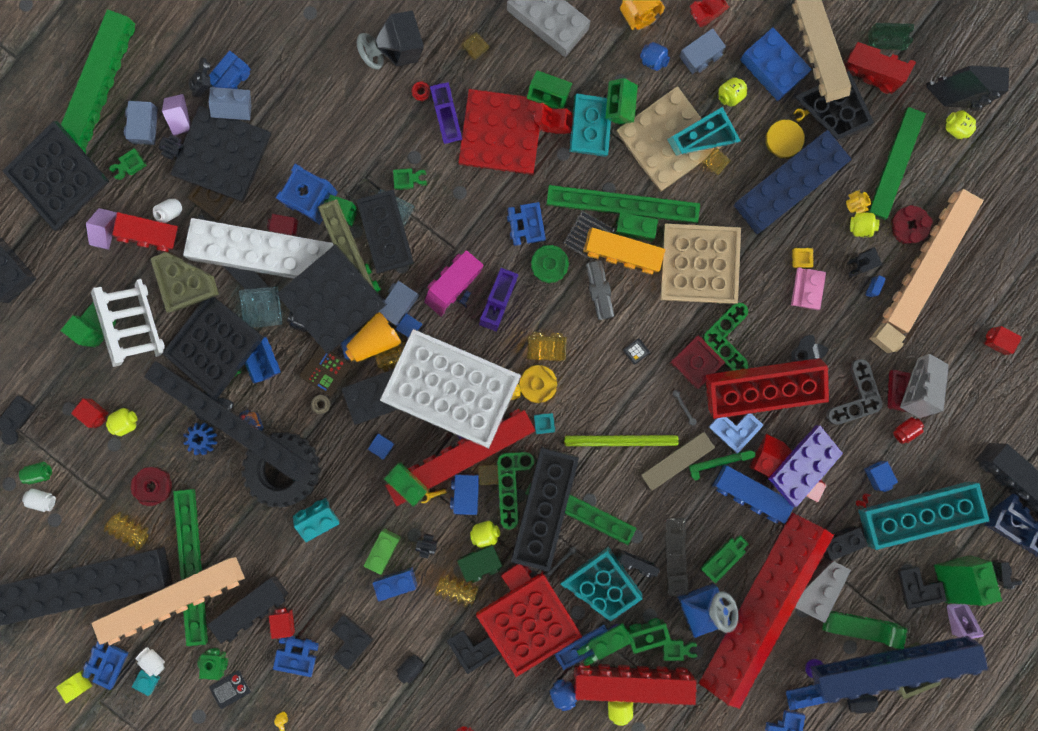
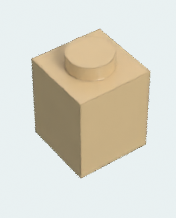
[869,323,906,353]

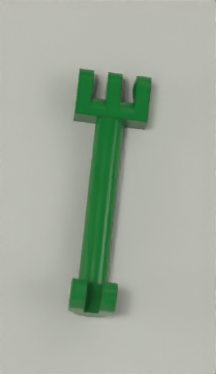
[689,450,755,480]

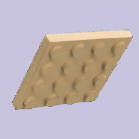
[616,86,723,192]
[660,224,741,304]

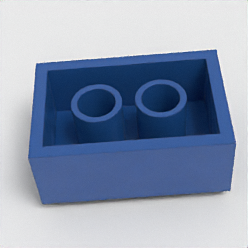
[740,28,812,101]

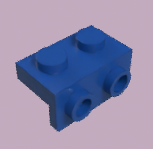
[245,337,281,383]

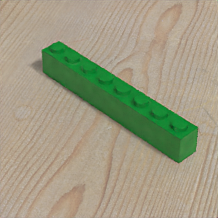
[61,9,135,153]

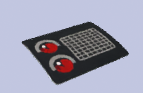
[209,670,251,709]

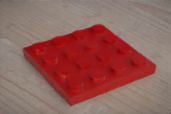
[459,89,540,175]
[476,572,582,677]

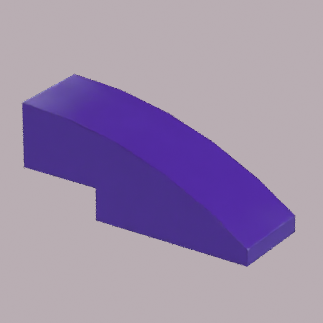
[430,82,462,144]
[479,268,519,332]

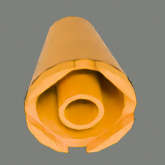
[345,312,401,362]

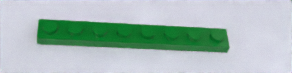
[547,185,700,224]
[173,489,208,646]

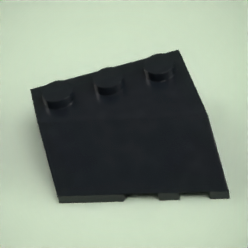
[926,65,1009,111]
[795,71,874,140]

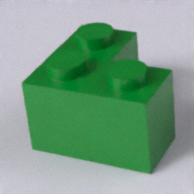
[60,302,117,347]

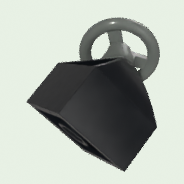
[357,10,424,70]

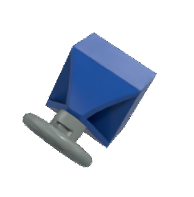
[677,583,738,638]

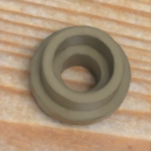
[311,395,330,414]

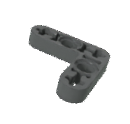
[826,359,882,425]

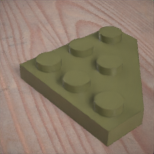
[150,252,219,313]

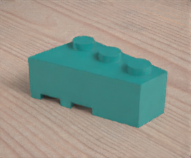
[667,107,741,156]

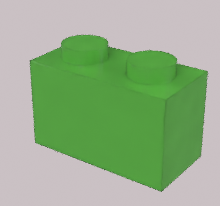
[364,528,401,575]

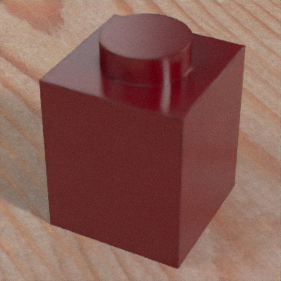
[267,214,299,236]

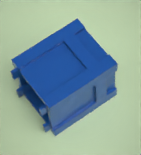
[276,164,338,225]

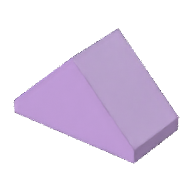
[162,94,191,136]
[86,208,117,250]
[947,604,984,639]

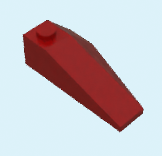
[749,434,827,502]

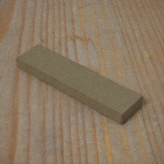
[640,432,715,491]

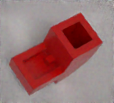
[689,0,729,27]
[534,103,573,134]

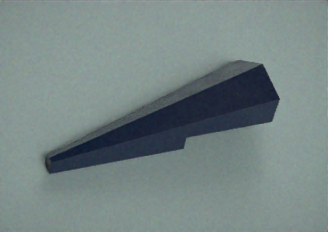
[984,494,1038,557]

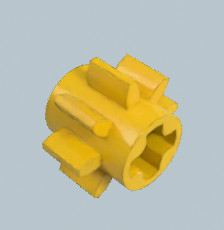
[846,190,871,213]

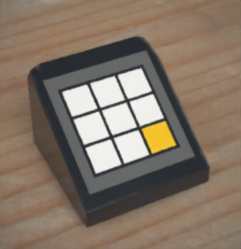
[623,338,650,365]

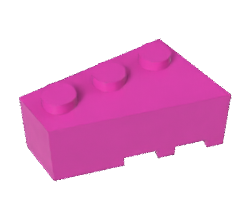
[424,250,484,317]

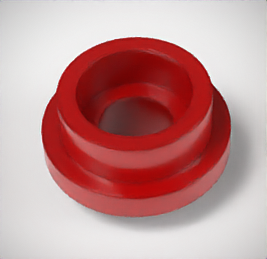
[411,81,431,101]

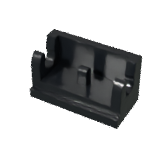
[846,247,882,278]

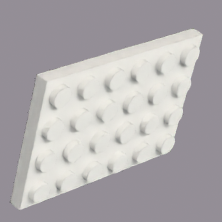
[380,329,521,448]

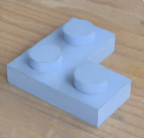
[709,413,763,453]

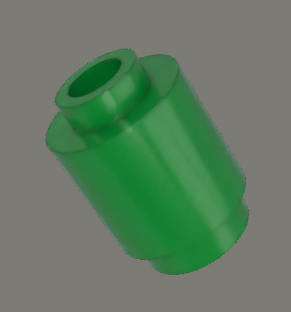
[19,462,52,485]

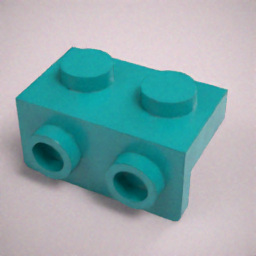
[293,498,340,542]

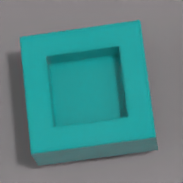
[534,413,555,434]
[132,669,160,696]

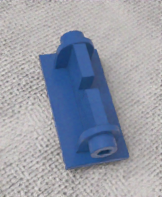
[786,685,827,710]

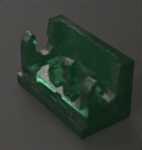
[869,23,914,50]

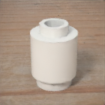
[153,199,182,223]
[22,488,56,512]
[135,647,165,677]

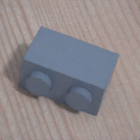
[679,28,726,74]
[209,87,252,120]
[124,101,158,145]
[379,281,419,326]

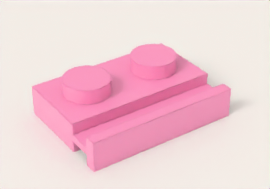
[791,268,826,310]

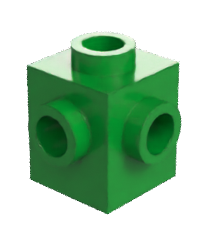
[197,648,228,680]

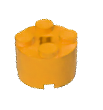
[620,0,665,30]

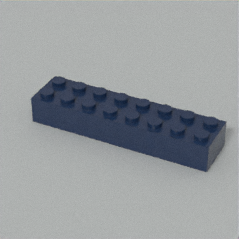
[811,635,988,703]

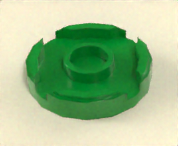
[531,245,569,283]

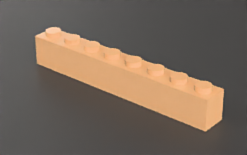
[882,189,984,334]
[91,557,245,645]

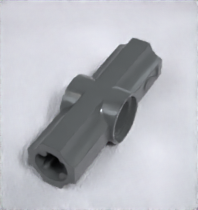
[586,261,614,320]

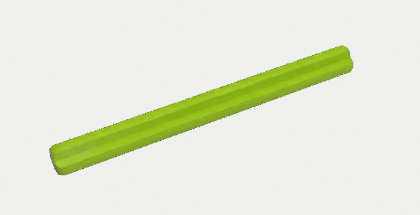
[564,435,679,446]

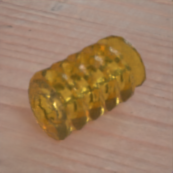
[374,340,406,372]
[104,511,149,551]
[435,574,478,608]

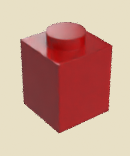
[984,326,1022,355]
[71,398,108,428]
[501,563,532,591]
[269,607,295,639]

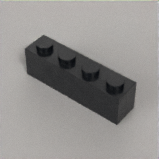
[207,575,289,644]

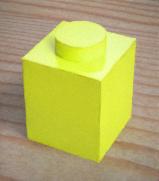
[56,670,92,704]

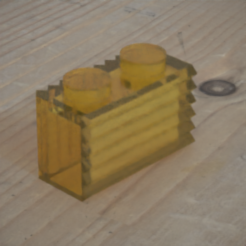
[527,332,567,361]

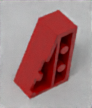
[844,42,916,94]
[112,212,178,252]

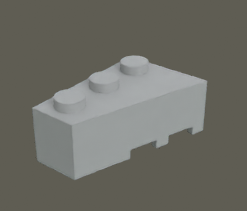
[900,354,949,418]
[795,558,851,623]

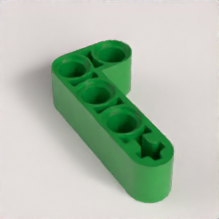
[497,452,534,529]
[822,611,907,649]

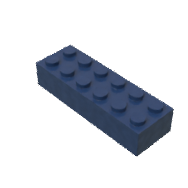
[733,130,852,234]

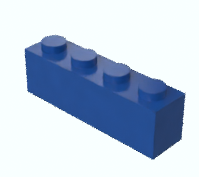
[713,465,794,524]

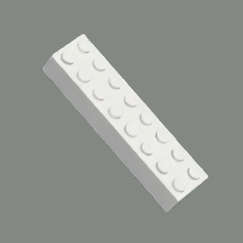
[183,218,333,279]

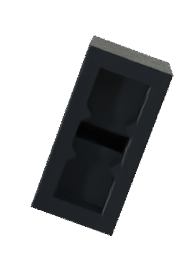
[824,525,868,561]

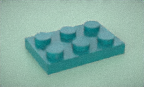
[570,93,611,157]

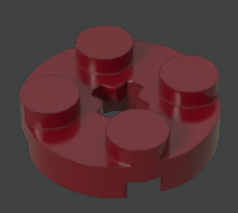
[891,205,932,244]
[131,467,172,506]

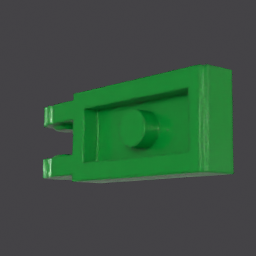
[577,623,633,666]

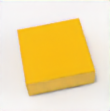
[792,248,813,268]

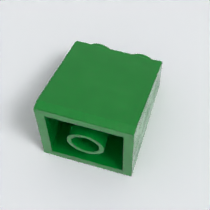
[934,555,1002,606]

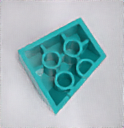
[560,547,642,621]

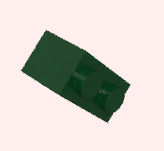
[457,545,502,583]

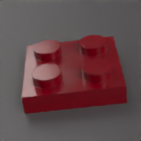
[670,335,725,389]

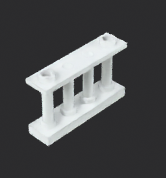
[91,279,164,367]

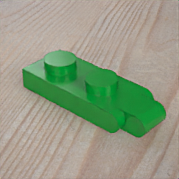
[700,535,749,584]

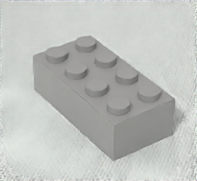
[507,0,590,57]

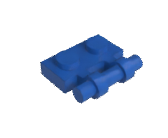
[507,202,546,246]
[273,636,319,677]
[82,641,129,690]

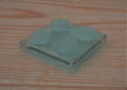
[239,286,283,328]

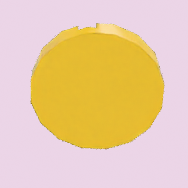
[766,120,805,158]
[519,365,557,403]

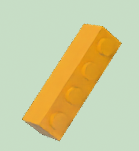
[583,228,666,275]

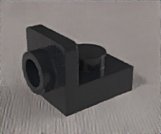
[992,560,1022,589]

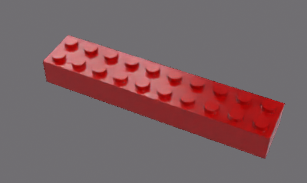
[699,512,834,709]

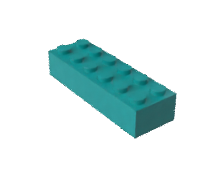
[858,481,989,550]

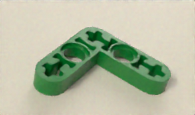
[702,303,748,371]

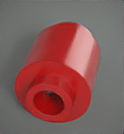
[893,417,924,444]

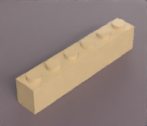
[792,0,851,102]

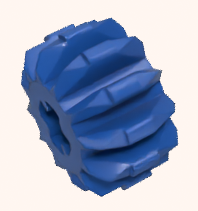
[183,423,217,455]

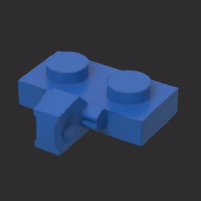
[765,710,805,731]

